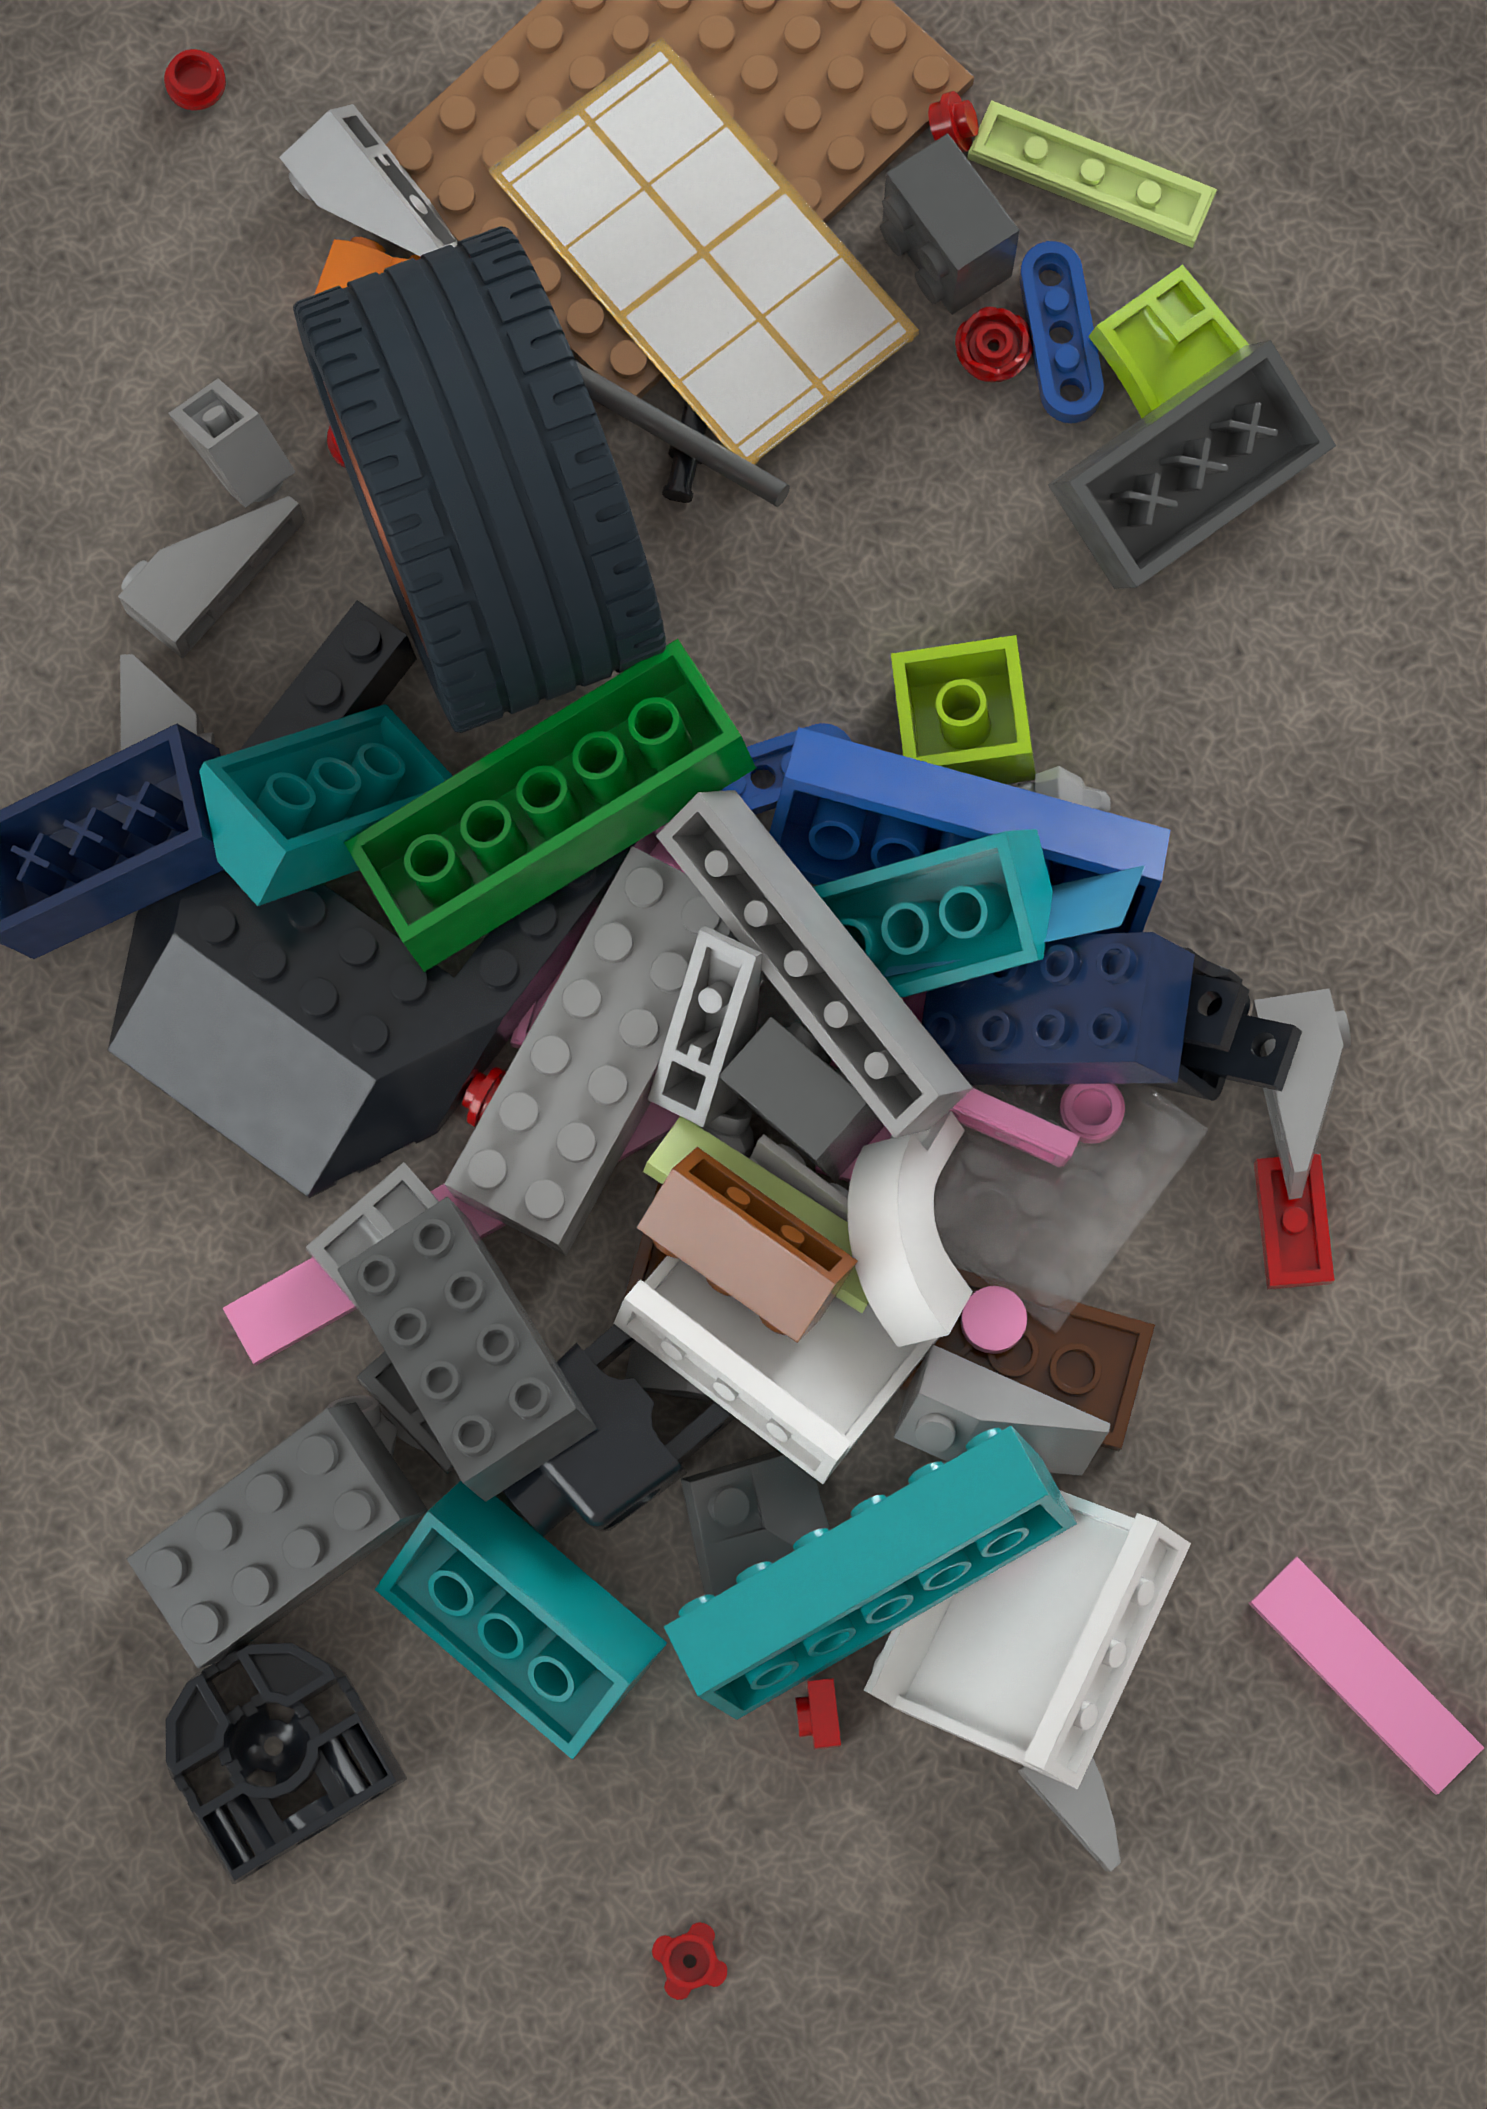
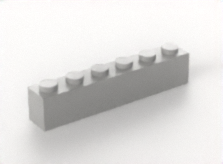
[656,790,973,1138]

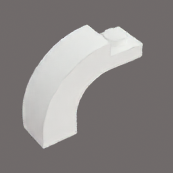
[847,1111,973,1347]

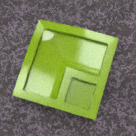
[1088,264,1249,419]

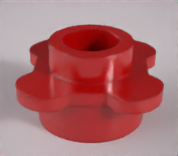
[652,1922,727,2000]

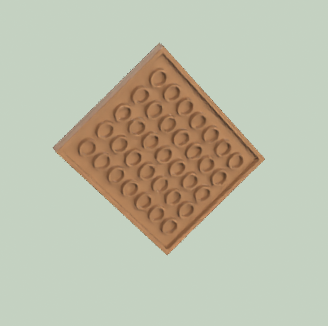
[386,0,974,399]

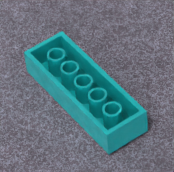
[664,1426,1077,1720]

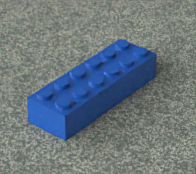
[769,727,1170,935]

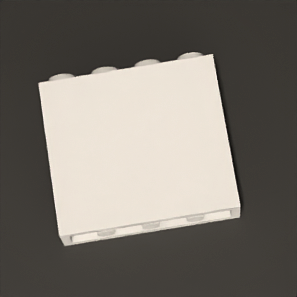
[614,1134,940,1484]
[864,1490,1191,1789]

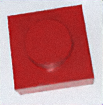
[795,1678,841,1750]

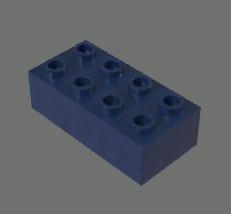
[0,723,224,959]
[922,932,1195,1085]

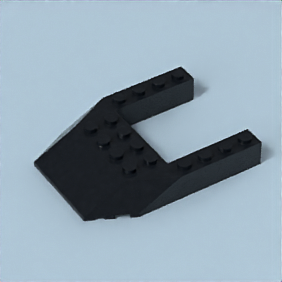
[108,600,664,1198]

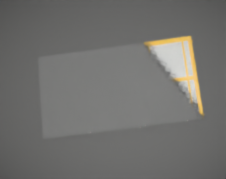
[489,37,919,465]

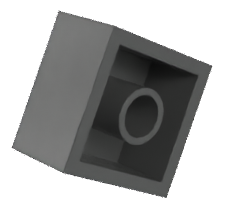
[880,133,1020,315]
[719,1017,884,1182]

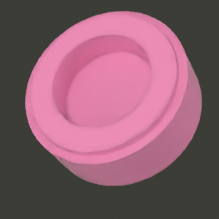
[1059,1084,1125,1144]
[961,1286,1027,1354]

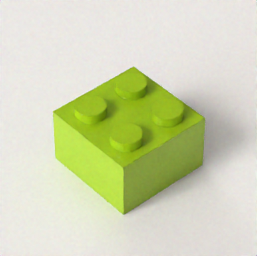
[891,635,1036,784]

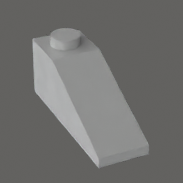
[279,104,458,257]
[118,496,305,659]
[648,926,762,1127]
[1251,988,1351,1200]
[894,1344,1110,1476]

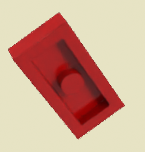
[1254,1154,1335,1290]

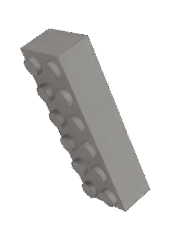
[444,846,739,1256]

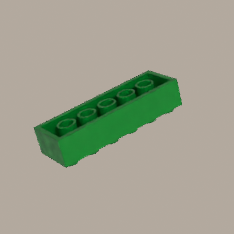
[344,638,756,972]

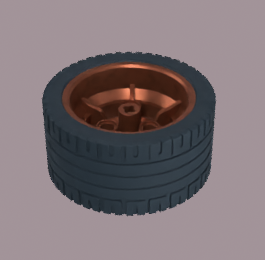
[293,226,666,733]

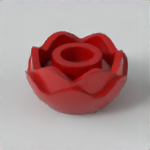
[955,306,1033,383]

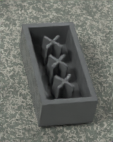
[1048,340,1336,589]
[337,1197,597,1502]

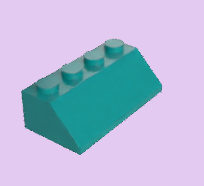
[199,704,453,906]
[813,829,1053,998]
[375,1481,668,1760]

